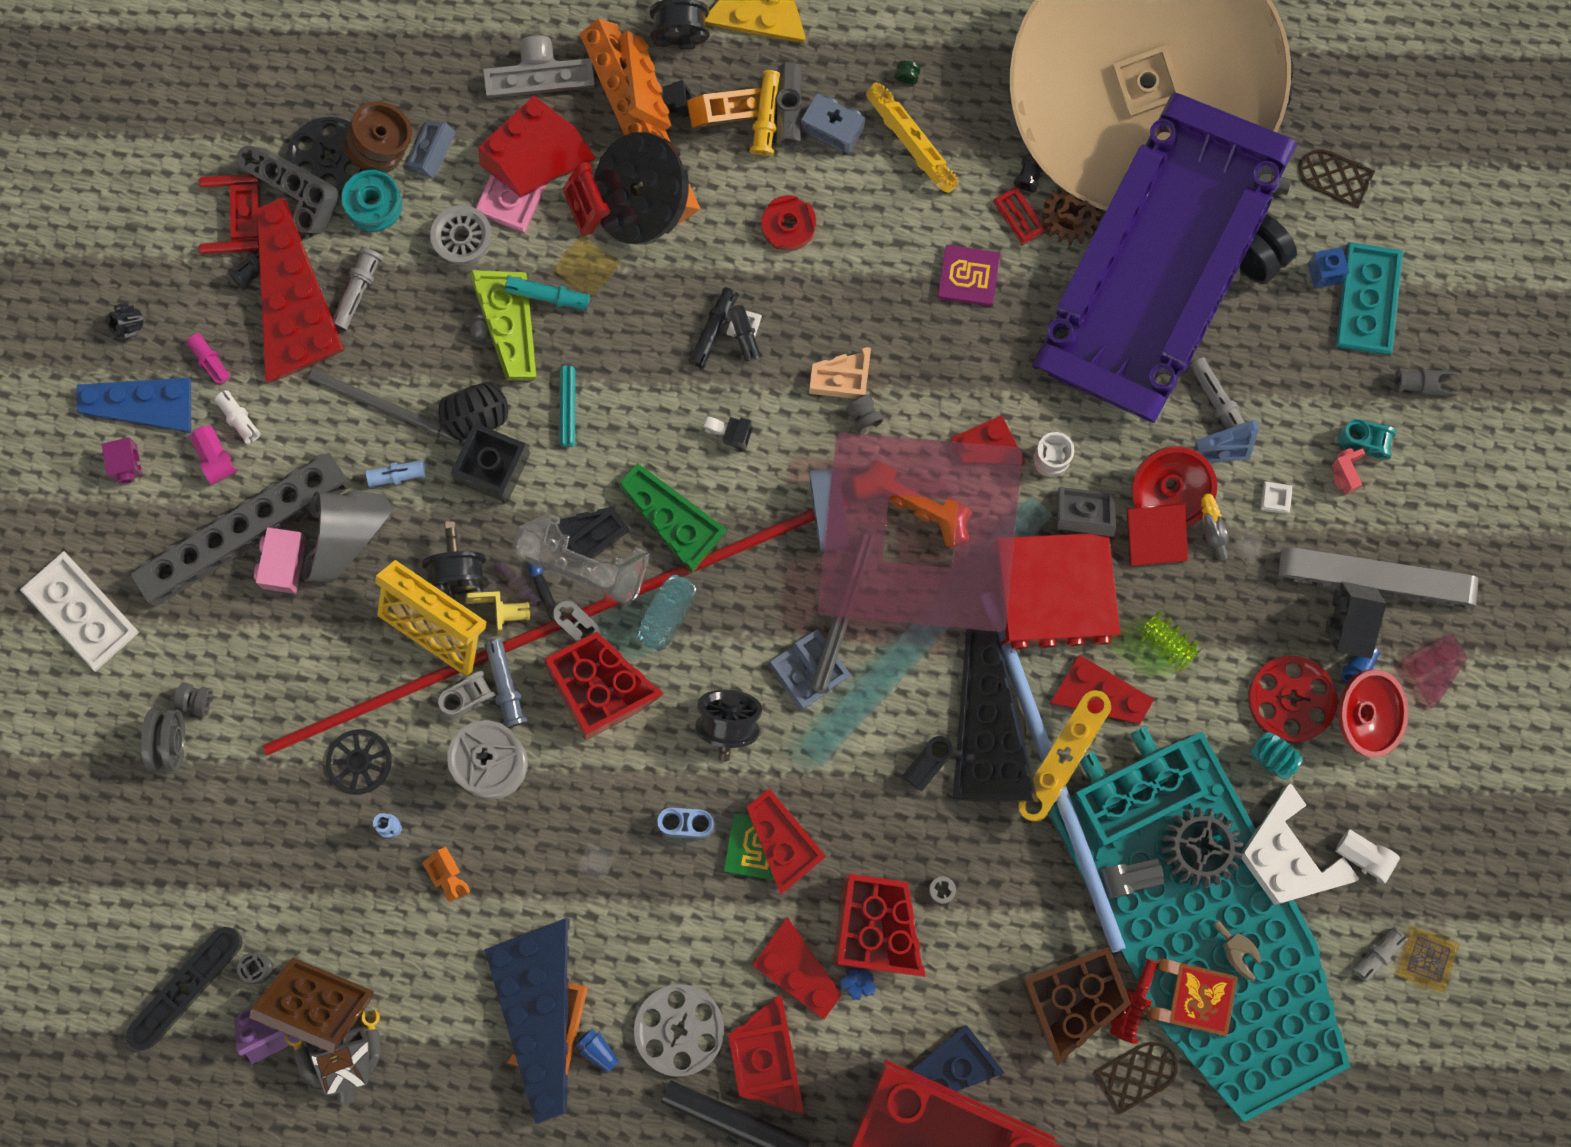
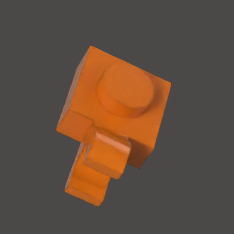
[422,847,470,903]

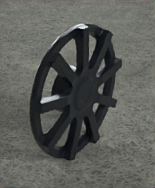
[326,729,392,794]

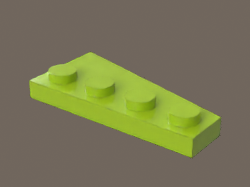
[470,270,536,381]

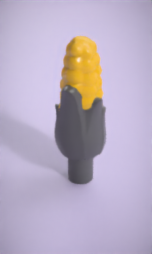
[1201,494,1229,561]

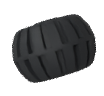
[438,382,508,440]

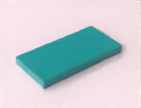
[1335,242,1403,356]

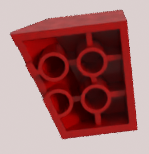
[478,95,596,197]
[545,632,664,741]
[832,873,926,977]

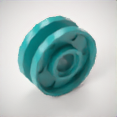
[342,170,402,232]

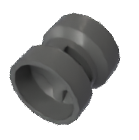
[846,395,884,434]
[174,683,213,717]
[237,953,273,984]

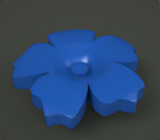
[839,967,876,1001]

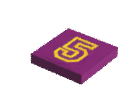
[938,245,1000,307]

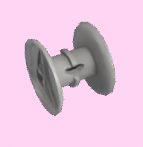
[447,720,528,800]

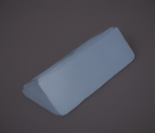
[405,121,456,179]

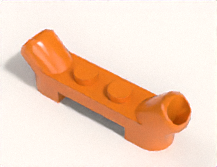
[850,460,972,549]

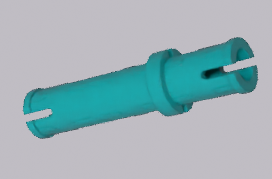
[504,275,590,311]

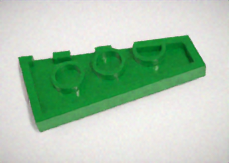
[619,463,727,574]

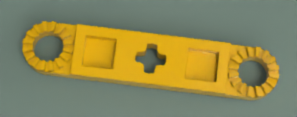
[866,82,959,193]
[1019,690,1111,822]

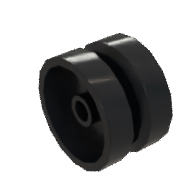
[1240,214,1297,285]

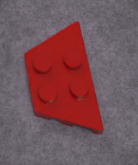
[728,995,804,1113]

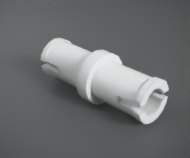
[214,390,261,444]

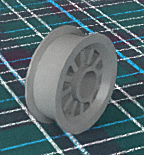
[430,205,491,265]

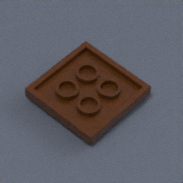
[249,957,374,1053]

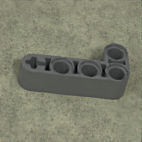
[237,146,339,234]

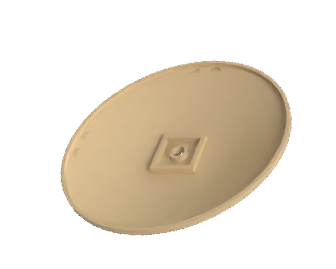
[1010,0,1291,211]

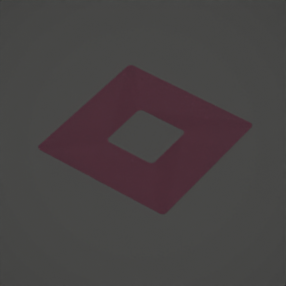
[818,433,1023,632]

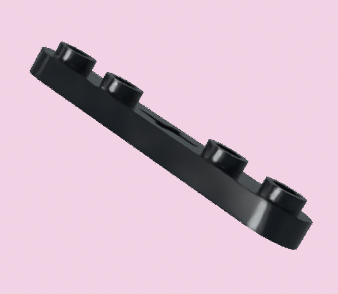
[126,927,243,1050]

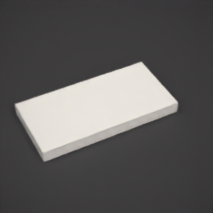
[20,551,139,672]

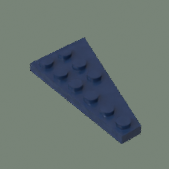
[484,918,570,1124]

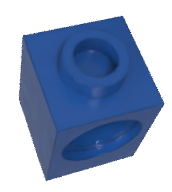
[1308,247,1349,289]

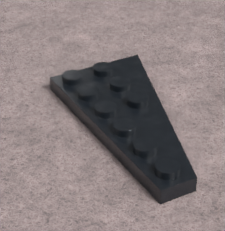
[953,627,1038,803]

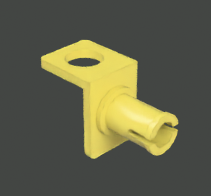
[465,591,530,635]

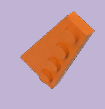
[619,30,671,131]

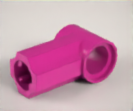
[189,425,238,485]

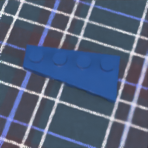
[77,378,191,433]

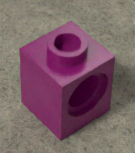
[101,437,143,484]

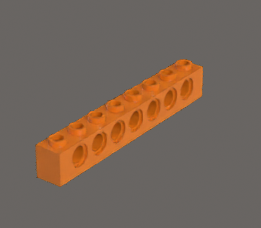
[579,18,701,223]

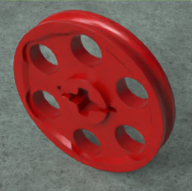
[1248,656,1337,743]

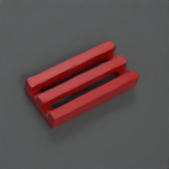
[993,186,1046,246]

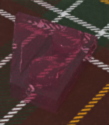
[1402,633,1468,709]

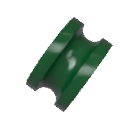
[894,61,921,85]

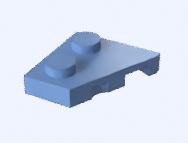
[1194,420,1259,463]

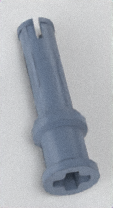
[484,639,528,728]

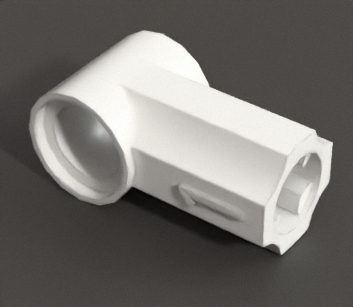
[1335,829,1400,884]

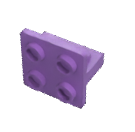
[234,1009,300,1064]

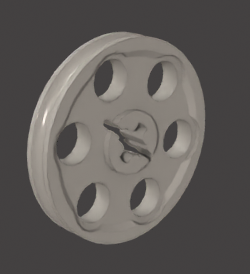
[634,984,724,1077]

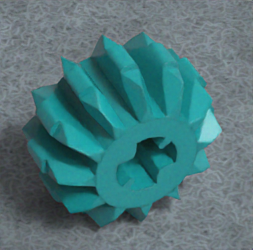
[1250,732,1303,780]

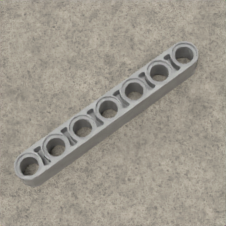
[1278,548,1479,609]

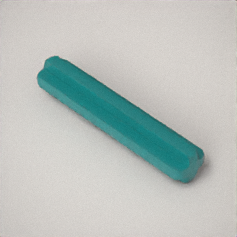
[559,366,576,447]

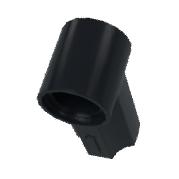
[902,736,953,792]

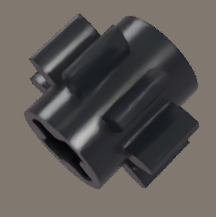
[107,303,143,339]

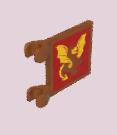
[1147,959,1238,1037]

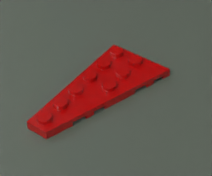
[257,198,345,383]

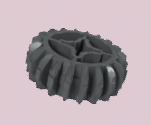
[1161,807,1243,888]

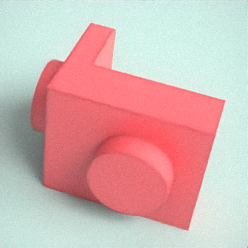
[1331,448,1365,495]

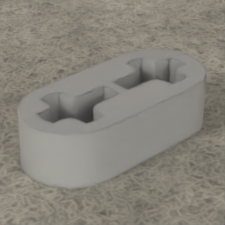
[553,599,600,641]

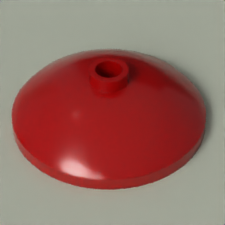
[1131,446,1217,528]
[1338,669,1408,757]

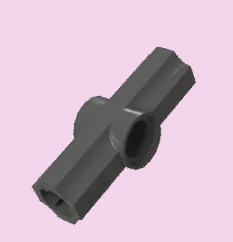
[777,62,801,147]

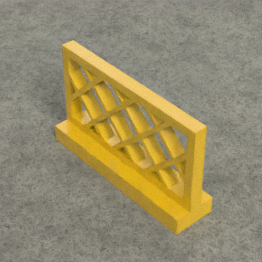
[375,560,486,677]

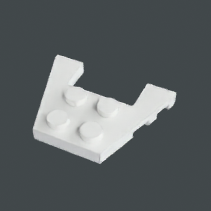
[1241,784,1359,905]

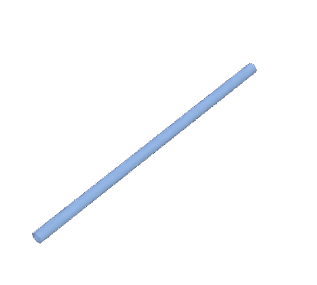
[981,591,1126,953]

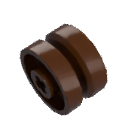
[344,101,412,173]

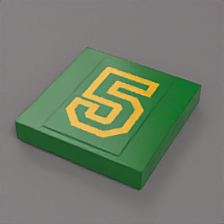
[724,813,775,881]

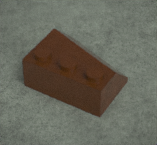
[1020,944,1131,1066]

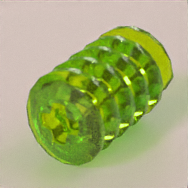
[1140,609,1203,672]

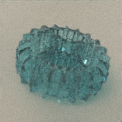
[638,575,696,651]

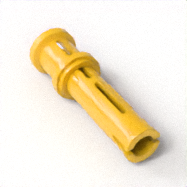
[749,70,780,156]

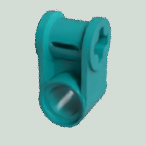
[1338,419,1397,460]

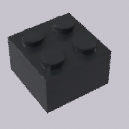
[451,424,530,503]
[1325,581,1387,659]

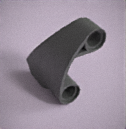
[302,491,395,583]

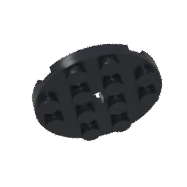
[593,132,689,245]

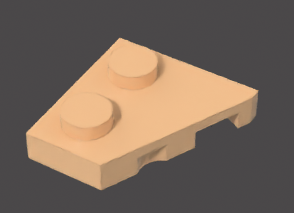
[809,347,871,399]

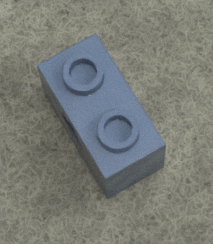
[801,94,865,154]

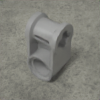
[438,671,497,719]

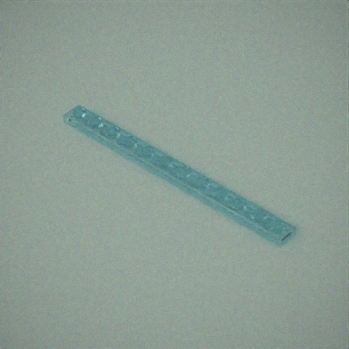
[801,496,1053,766]

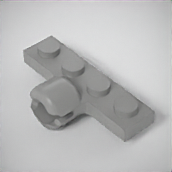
[484,35,595,98]

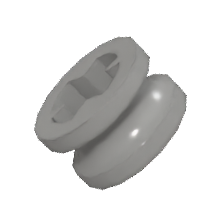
[929,876,956,904]

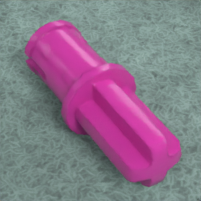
[186,333,230,385]

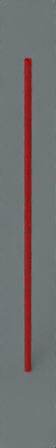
[263,495,850,756]

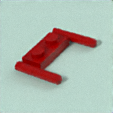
[198,174,260,254]

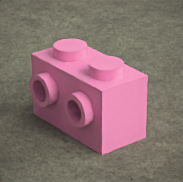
[254,527,307,594]

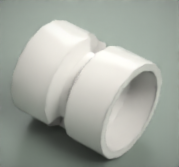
[1033,432,1074,477]

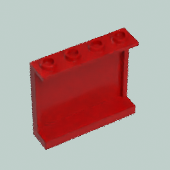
[990,534,1121,650]

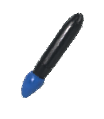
[528,558,556,621]

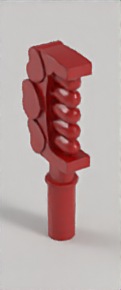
[1110,958,1158,1044]

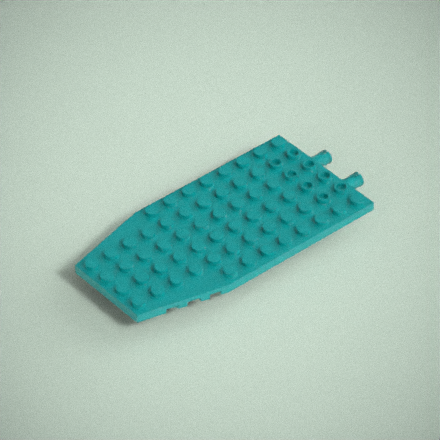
[1048,726,1350,1122]

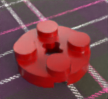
[761,195,816,251]

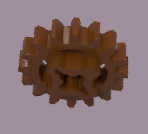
[1041,188,1103,245]

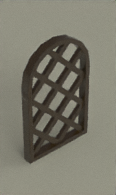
[1299,149,1375,208]
[1095,1042,1178,1115]

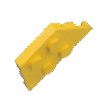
[705,0,805,43]

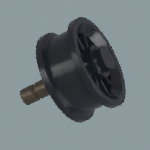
[695,689,762,761]

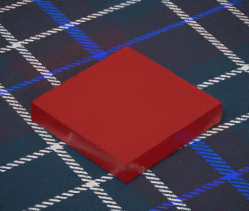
[1126,503,1188,566]

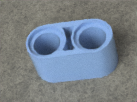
[657,808,714,839]

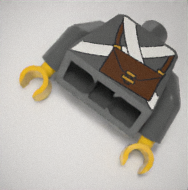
[285,1010,381,1104]

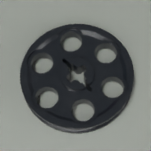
[287,117,363,196]

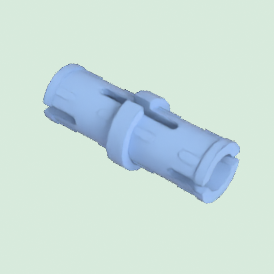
[366,459,426,488]
[373,813,402,838]

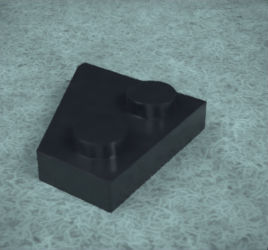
[551,507,630,565]

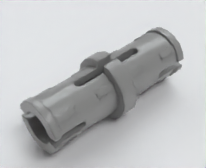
[1352,927,1408,983]

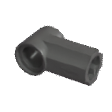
[1100,858,1164,899]

